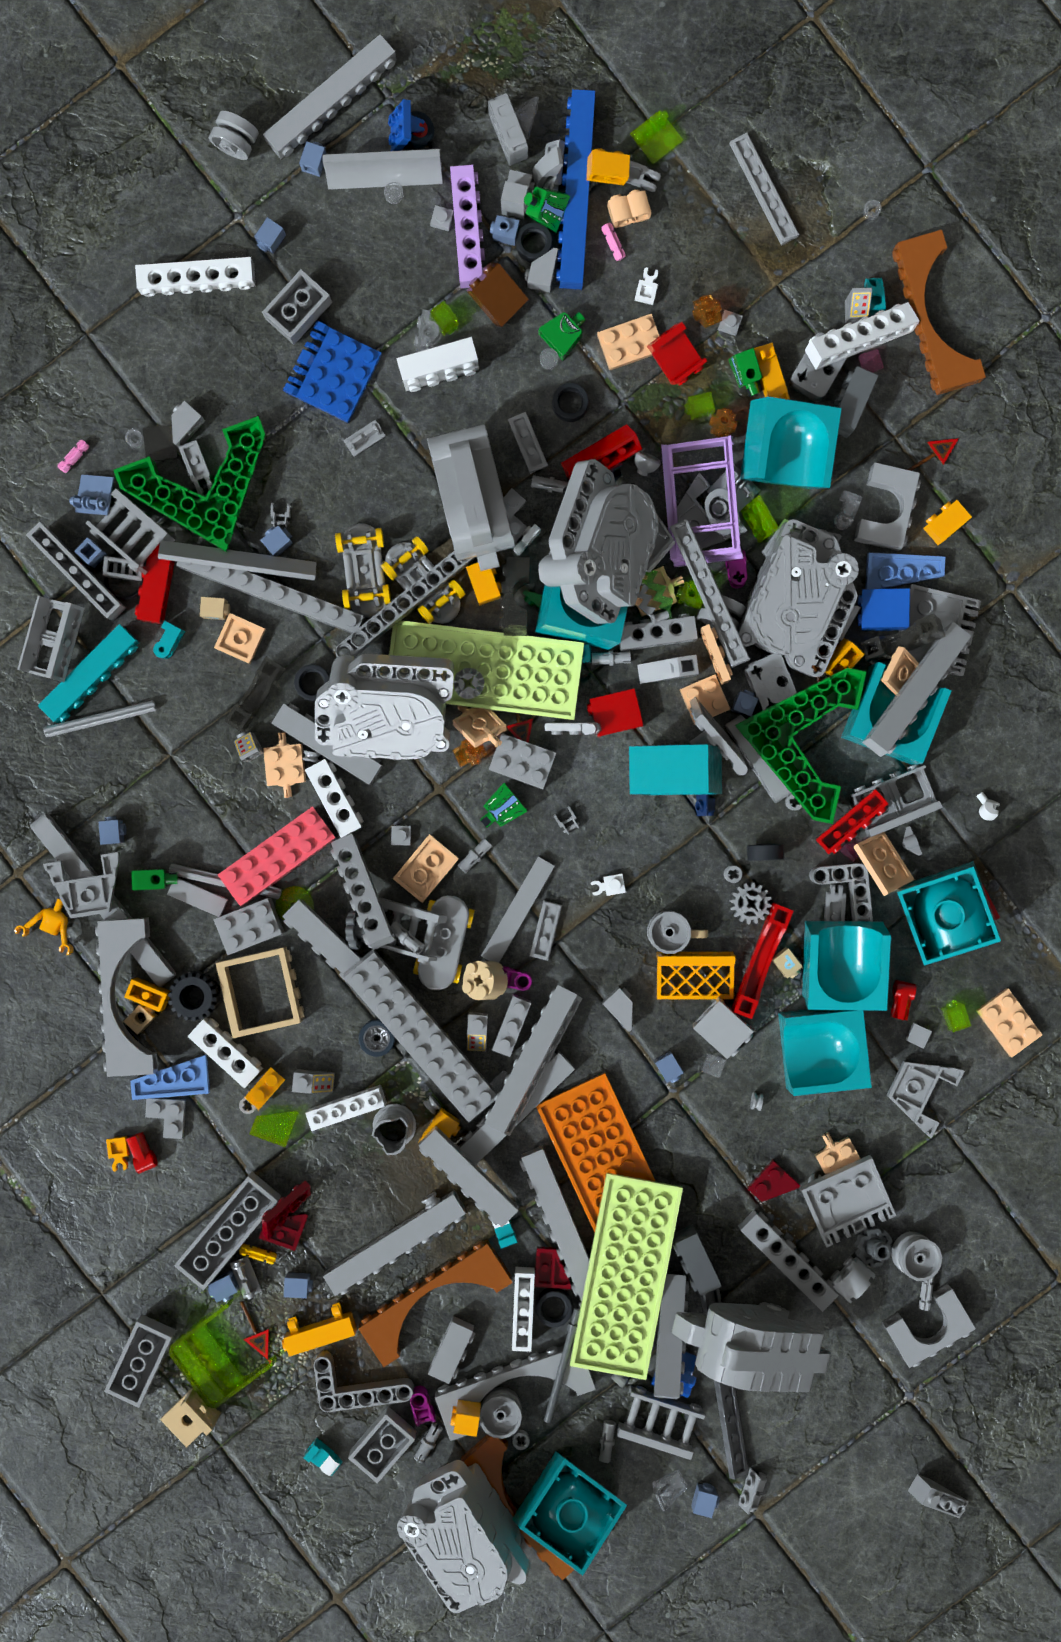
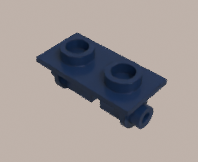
[695,794,716,816]

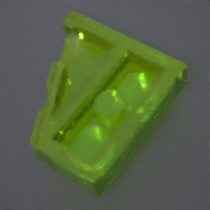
[249,1111,299,1147]

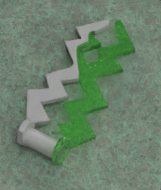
[638,570,673,624]

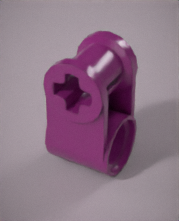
[725,550,747,589]
[502,966,532,991]
[410,1385,436,1427]

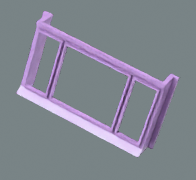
[661,435,743,567]

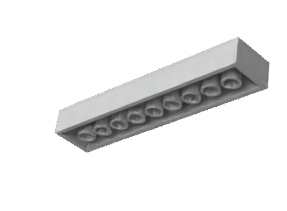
[343,949,497,1122]

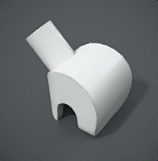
[977,792,1000,820]

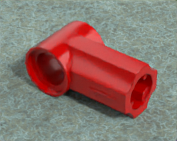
[890,980,917,1020]
[126,1132,158,1174]

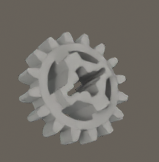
[729,882,772,924]

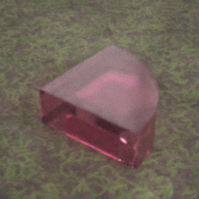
[839,843,859,862]

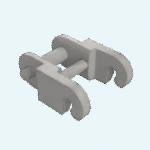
[271,503,291,528]
[553,806,579,835]

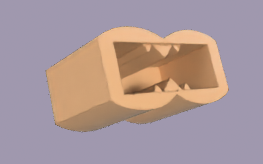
[607,190,651,228]

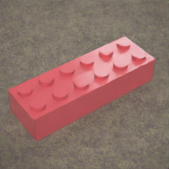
[218,806,336,907]

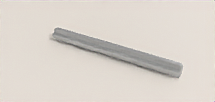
[44,701,156,737]
[169,864,281,899]

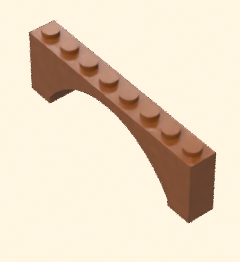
[892,230,986,395]
[358,1239,513,1367]
[461,1434,574,1580]

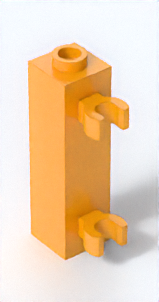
[754,343,790,400]
[282,1302,357,1357]

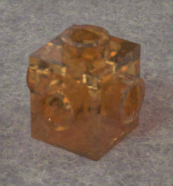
[692,294,722,328]
[709,408,738,438]
[452,739,487,767]

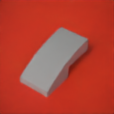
[532,147,563,187]

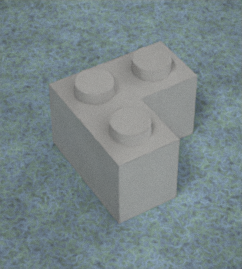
[501,170,535,219]

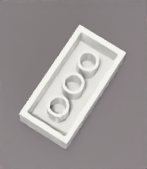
[396,337,479,392]

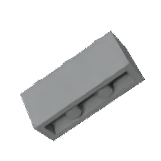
[492,994,531,1057]
[428,1316,475,1384]

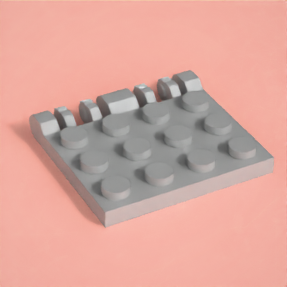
[894,584,981,676]
[689,697,748,775]
[800,1155,896,1248]

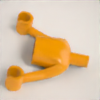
[15,898,74,955]

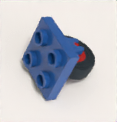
[388,99,435,151]

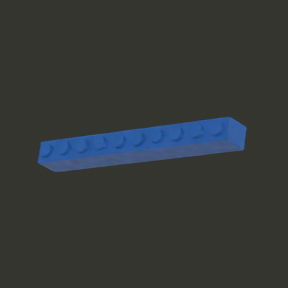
[556,89,595,290]

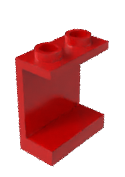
[647,322,707,386]
[586,688,643,737]

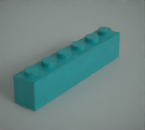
[38,624,140,723]

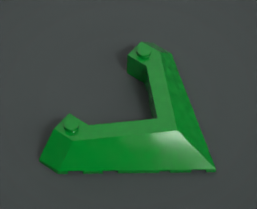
[113,416,266,552]
[735,668,866,824]

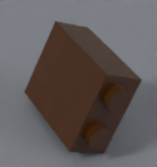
[466,263,529,327]

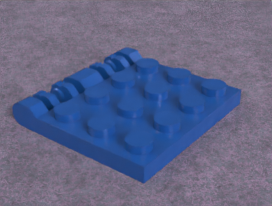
[283,321,382,423]

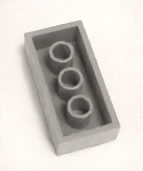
[104,1314,177,1408]

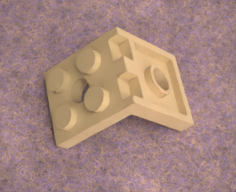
[160,1386,221,1447]

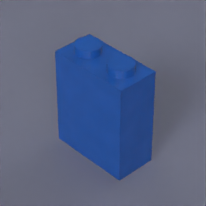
[858,588,910,631]

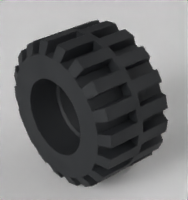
[168,971,221,1021]

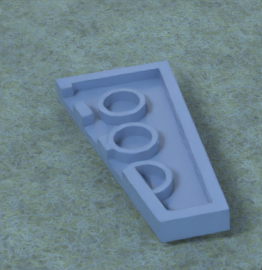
[865,553,945,589]
[131,1054,210,1100]

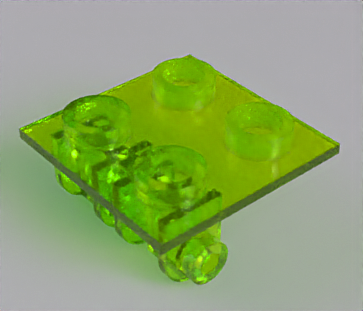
[630,110,683,164]
[741,495,779,543]

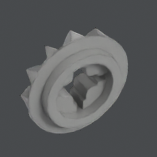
[453,668,484,699]

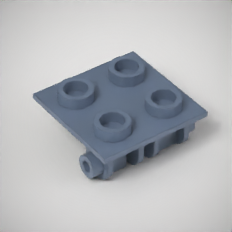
[70,475,114,516]

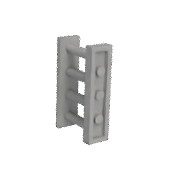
[86,489,175,575]
[361,897,447,964]
[617,1386,705,1460]

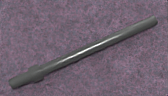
[544,1308,580,1423]

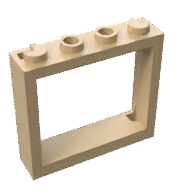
[216,946,305,1038]

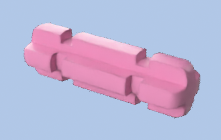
[602,223,626,261]
[58,439,89,473]

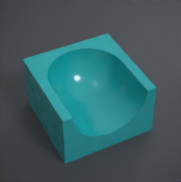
[740,397,842,489]
[535,585,628,650]
[841,662,951,765]
[629,744,722,795]
[897,861,1001,966]
[802,921,891,1011]
[778,1009,872,1096]
[512,1452,627,1576]

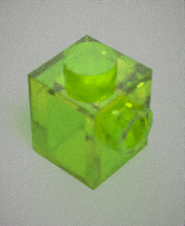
[676,580,703,610]

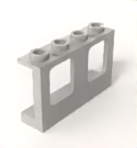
[17,595,85,682]
[850,764,943,837]

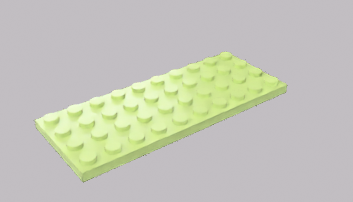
[389,620,584,720]
[570,1172,683,1380]

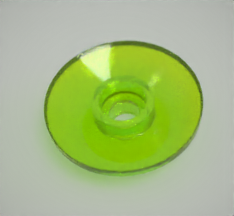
[276,886,314,921]

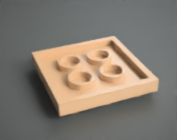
[700,624,733,685]

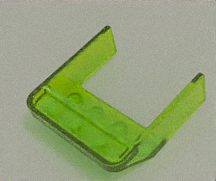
[169,1298,277,1408]

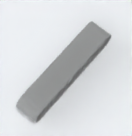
[725,715,791,803]

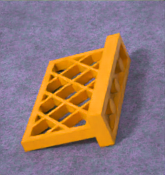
[657,952,735,999]

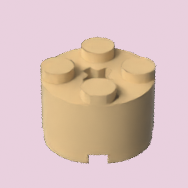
[462,961,508,1000]

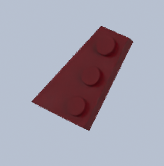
[262,1181,311,1240]

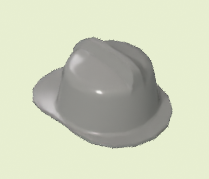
[705,489,740,535]

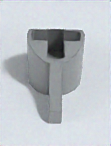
[902,826,922,856]

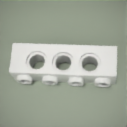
[305,759,364,838]
[188,1017,263,1088]
[305,1085,387,1131]
[512,1267,535,1352]

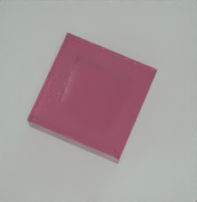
[859,349,884,372]

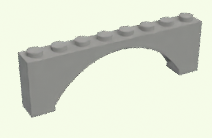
[95,917,158,1077]
[435,1341,596,1441]

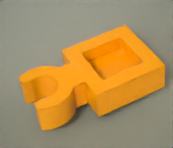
[106,1136,130,1171]

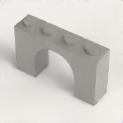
[854,463,921,551]
[882,1284,976,1368]

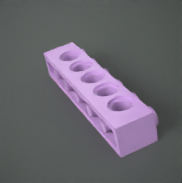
[450,165,485,288]

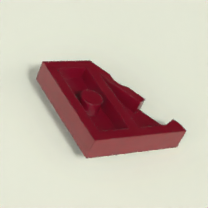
[747,1160,800,1202]
[259,1214,308,1251]
[534,1247,571,1289]

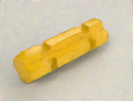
[239,1244,277,1264]

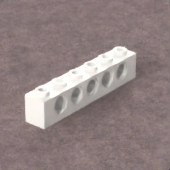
[135,257,256,297]
[805,302,919,370]

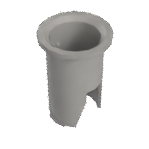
[371,1104,416,1155]

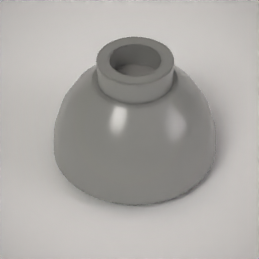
[635,451,661,476]

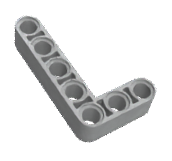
[809,863,873,921]
[314,1351,414,1412]

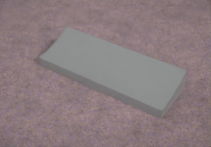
[323,149,443,190]

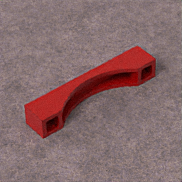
[731,903,793,1019]

